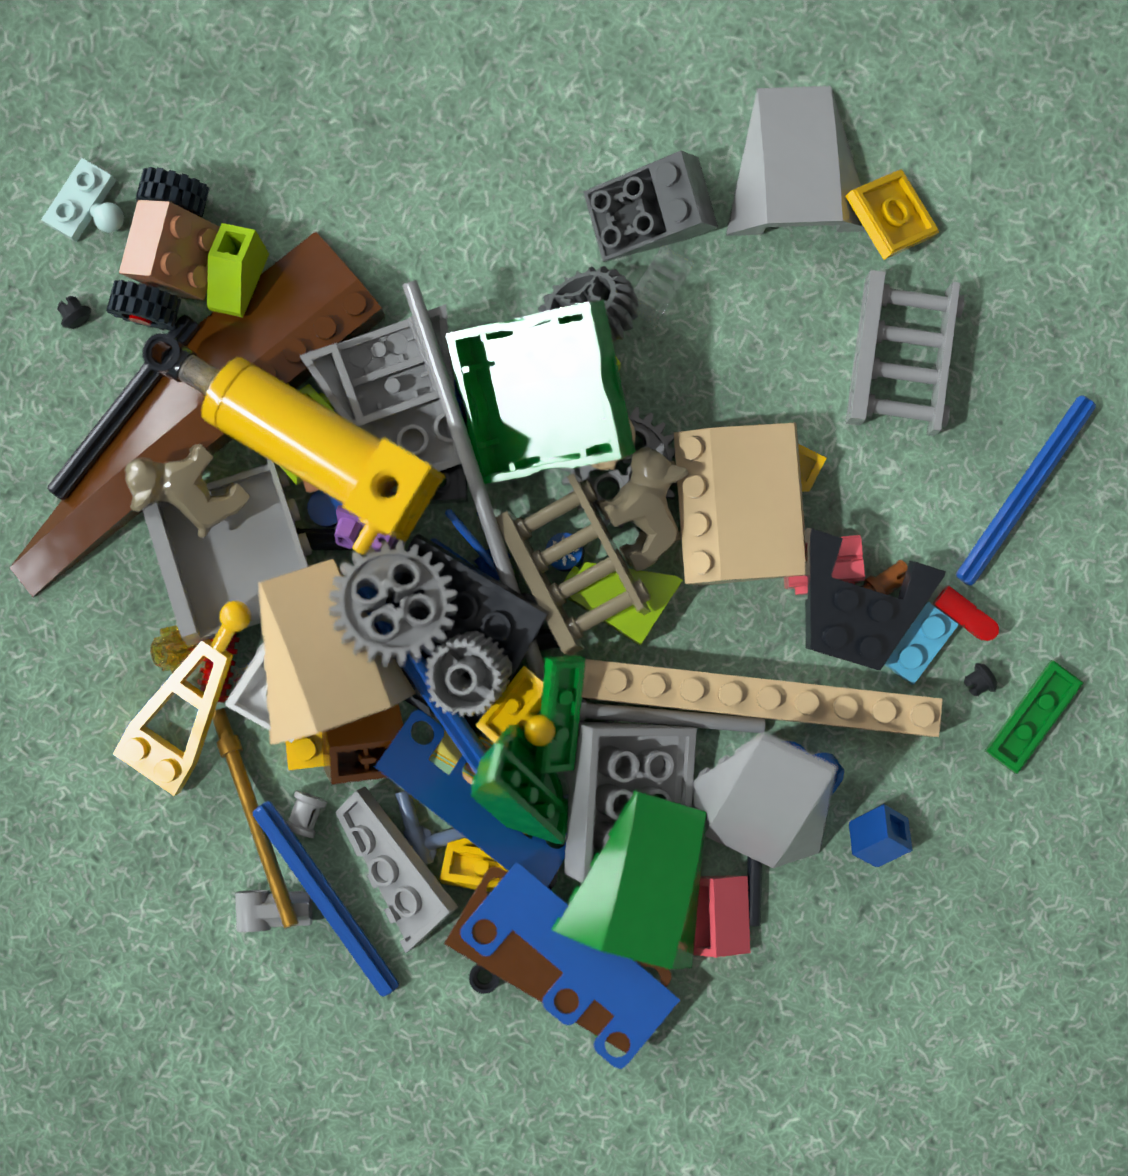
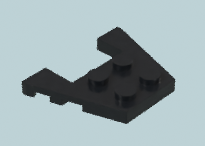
[805,528,946,671]

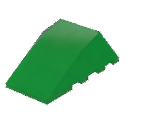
[551,790,706,970]

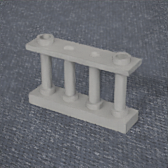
[845,270,964,436]

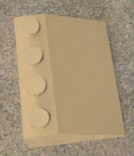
[674,423,807,586]

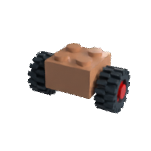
[106,167,220,331]

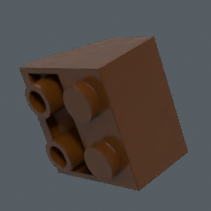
[322,703,403,785]

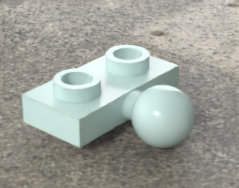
[41,158,124,242]

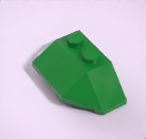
[471,724,568,844]

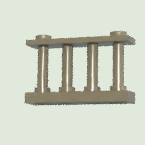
[496,473,651,655]

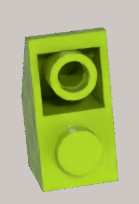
[207,223,270,318]

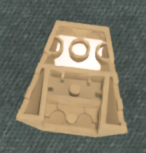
[258,559,416,745]

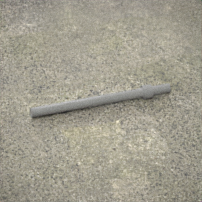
[538,699,765,733]

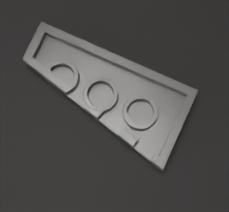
[335,787,458,953]

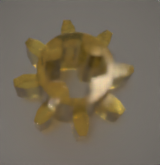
[150,625,198,674]

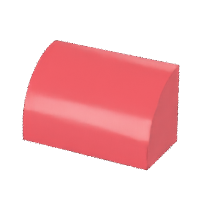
[693,875,751,957]

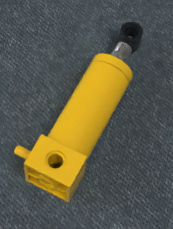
[142,333,445,555]

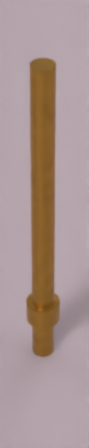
[212,708,299,929]

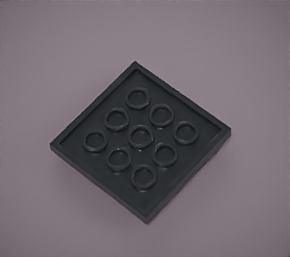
[386,534,549,739]

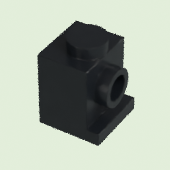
[429,464,468,504]

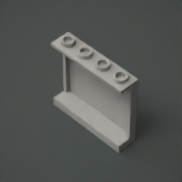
[142,458,312,647]

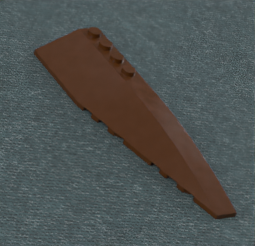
[10,231,386,597]

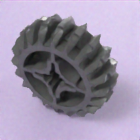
[538,266,639,342]

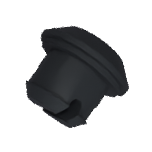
[57,296,91,329]
[964,663,998,696]

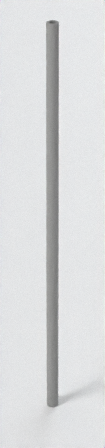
[403,280,570,787]

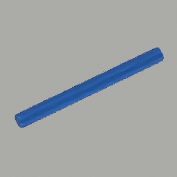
[956,395,1096,585]
[356,586,487,774]
[253,801,399,997]

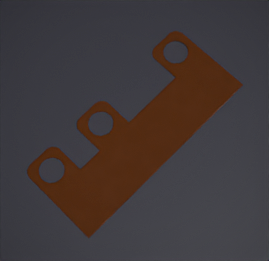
[444,866,672,1053]

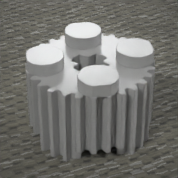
[425,631,512,716]

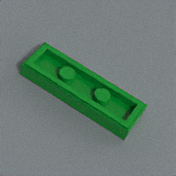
[534,655,586,774]
[984,660,1083,774]

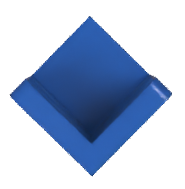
[849,804,913,867]

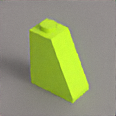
[564,562,683,646]

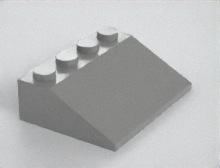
[564,722,697,883]

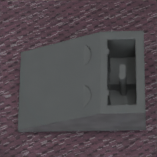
[583,151,718,262]

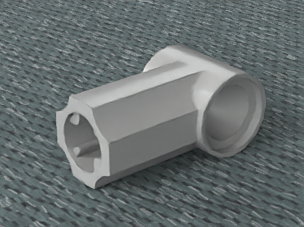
[235,890,313,932]

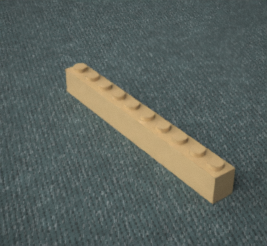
[560,656,943,737]

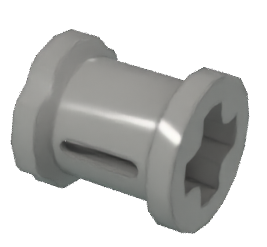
[286,790,327,838]

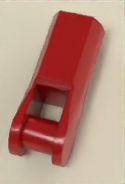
[932,585,999,641]

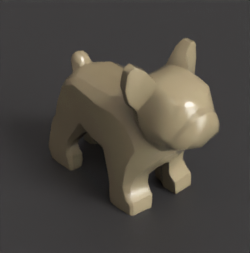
[125,444,250,538]
[596,447,689,571]

